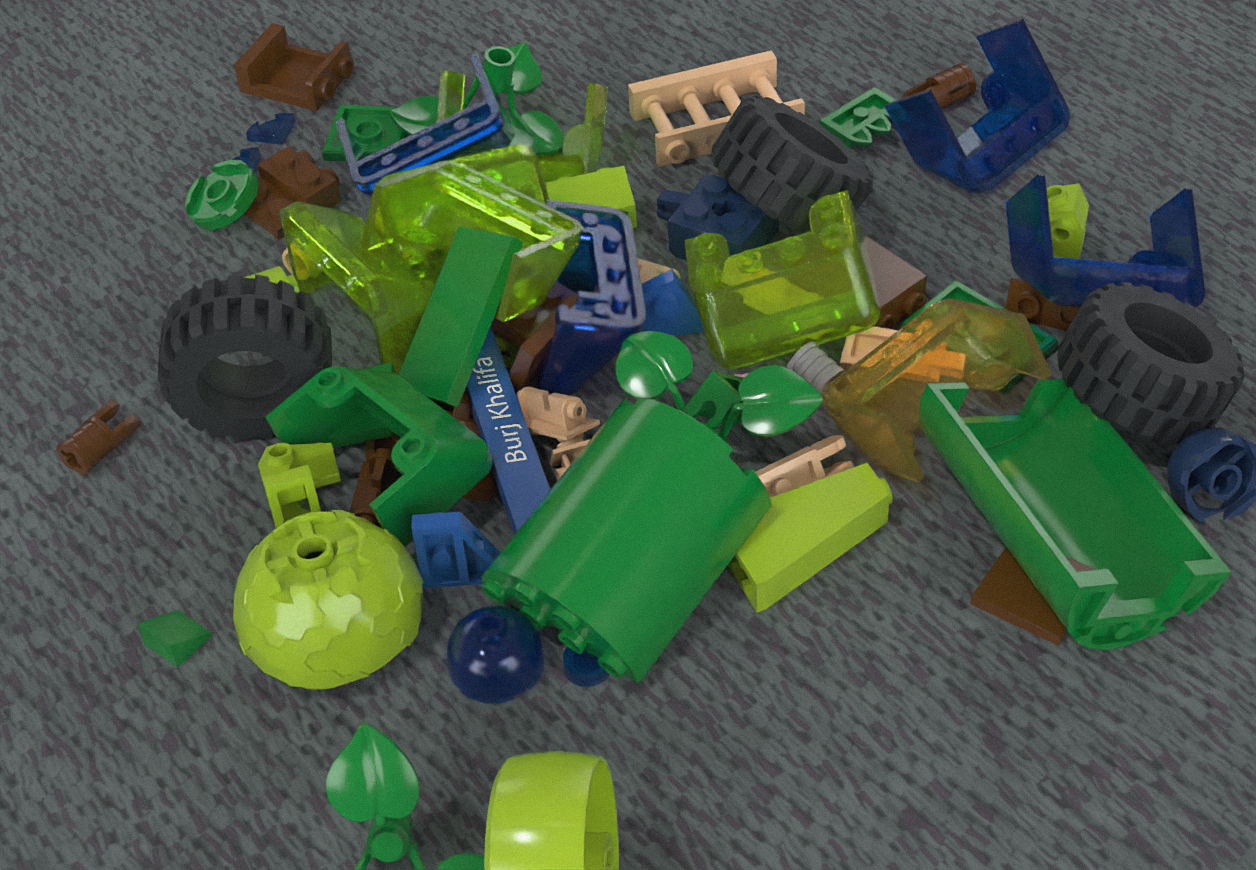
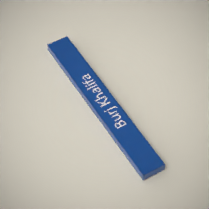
[465,328,550,535]

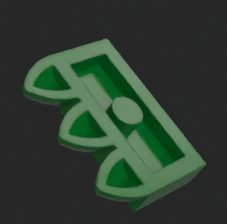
[820,87,910,148]

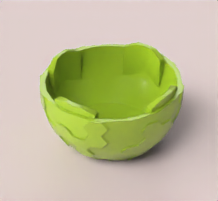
[233,510,424,689]

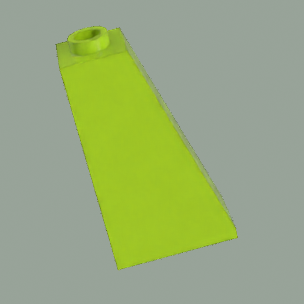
[728,462,893,613]

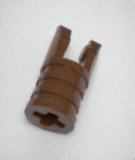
[901,63,976,114]
[56,398,142,475]

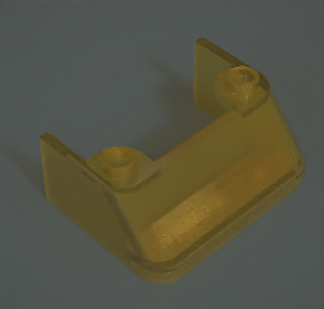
[821,299,1052,482]

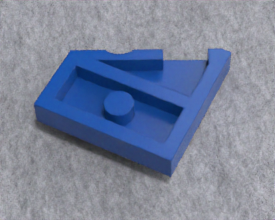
[597,269,712,342]
[412,512,500,588]

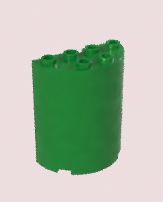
[481,397,772,684]

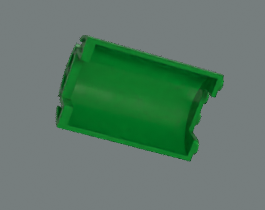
[919,379,1231,650]

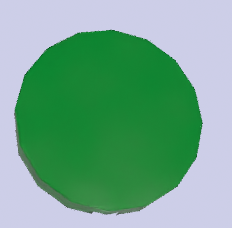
[185,159,259,230]

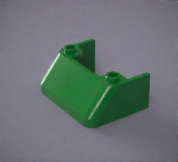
[265,366,493,547]

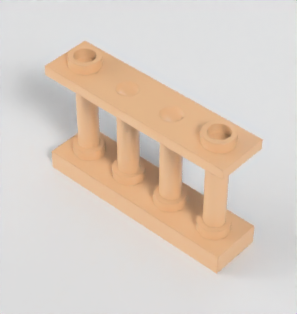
[628,50,805,166]

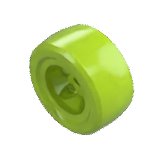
[484,751,619,870]

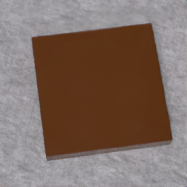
[509,294,584,393]
[970,547,1096,646]

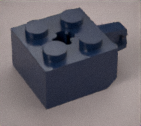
[657,173,779,274]

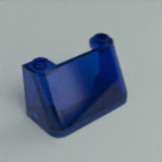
[532,200,646,396]

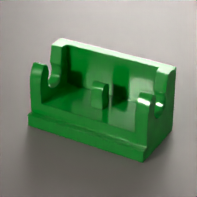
[683,371,756,436]

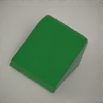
[138,610,212,667]

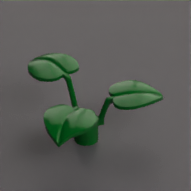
[390,42,565,156]
[616,331,823,443]
[326,722,485,870]

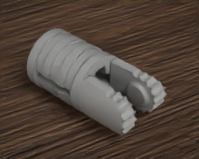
[787,341,870,421]

